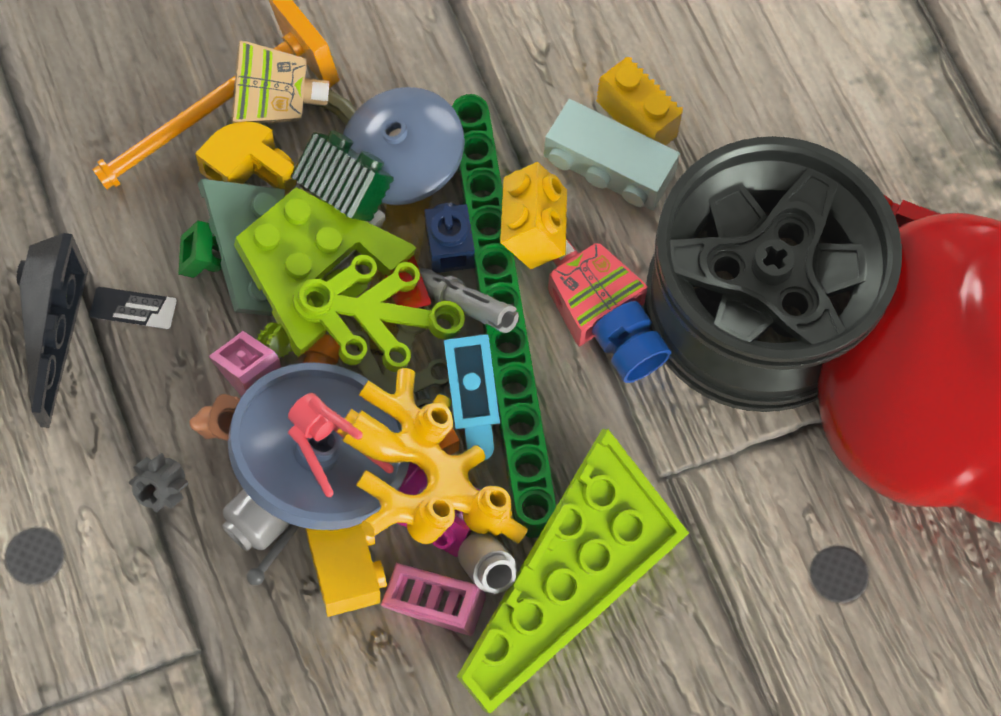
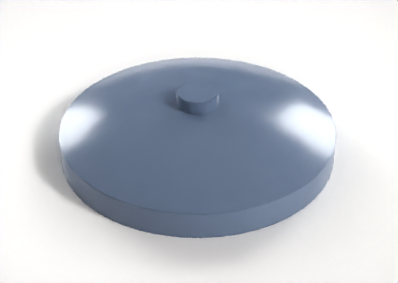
[228,363,410,530]

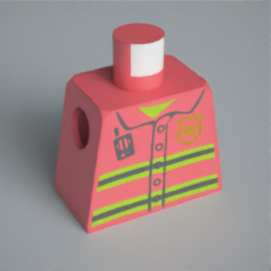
[548,239,648,347]

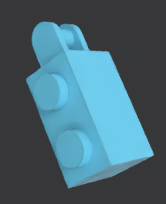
[444,334,500,460]

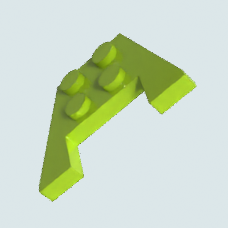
[234,187,417,357]

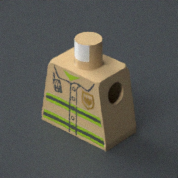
[231,41,329,124]

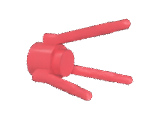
[288,393,394,497]

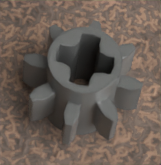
[129,453,188,512]

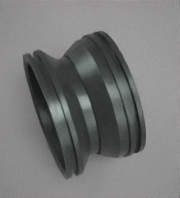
[644,136,902,412]

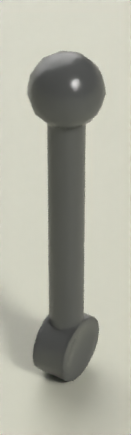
[247,524,299,586]

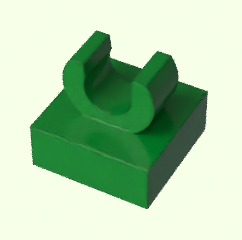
[178,220,222,278]

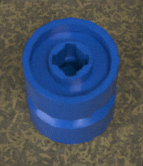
[592,301,671,383]

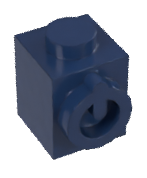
[425,203,475,273]

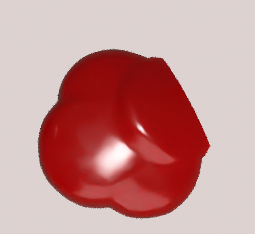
[818,213,1001,523]

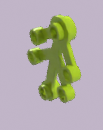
[293,255,465,372]

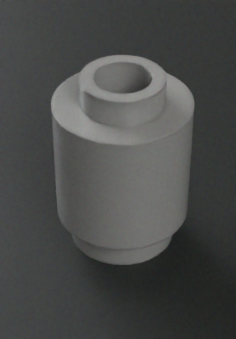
[458,533,516,593]

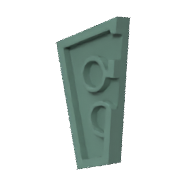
[197,179,285,316]

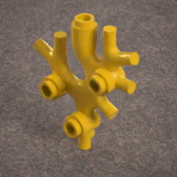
[336,368,528,544]

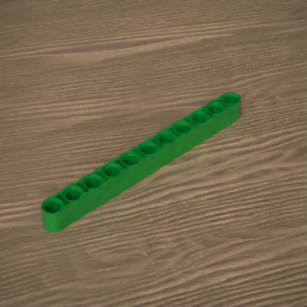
[452,94,556,538]

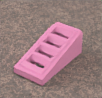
[381,563,486,636]

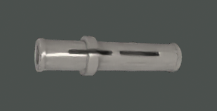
[420,268,519,333]

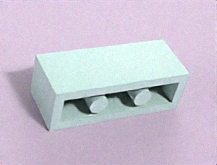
[544,99,680,211]

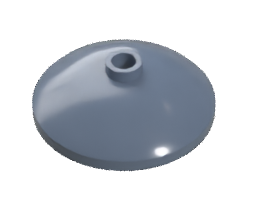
[343,87,465,205]

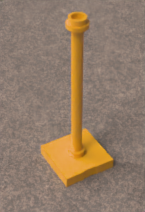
[92,0,340,190]

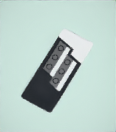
[90,287,177,329]

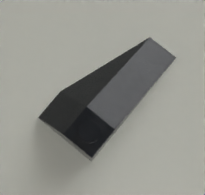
[17,233,88,428]

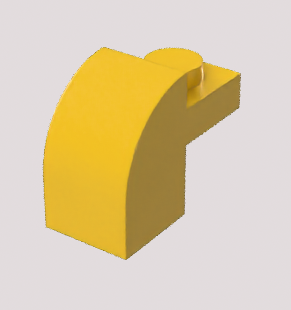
[195,122,297,196]

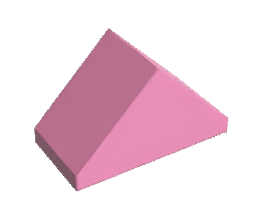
[209,331,281,397]

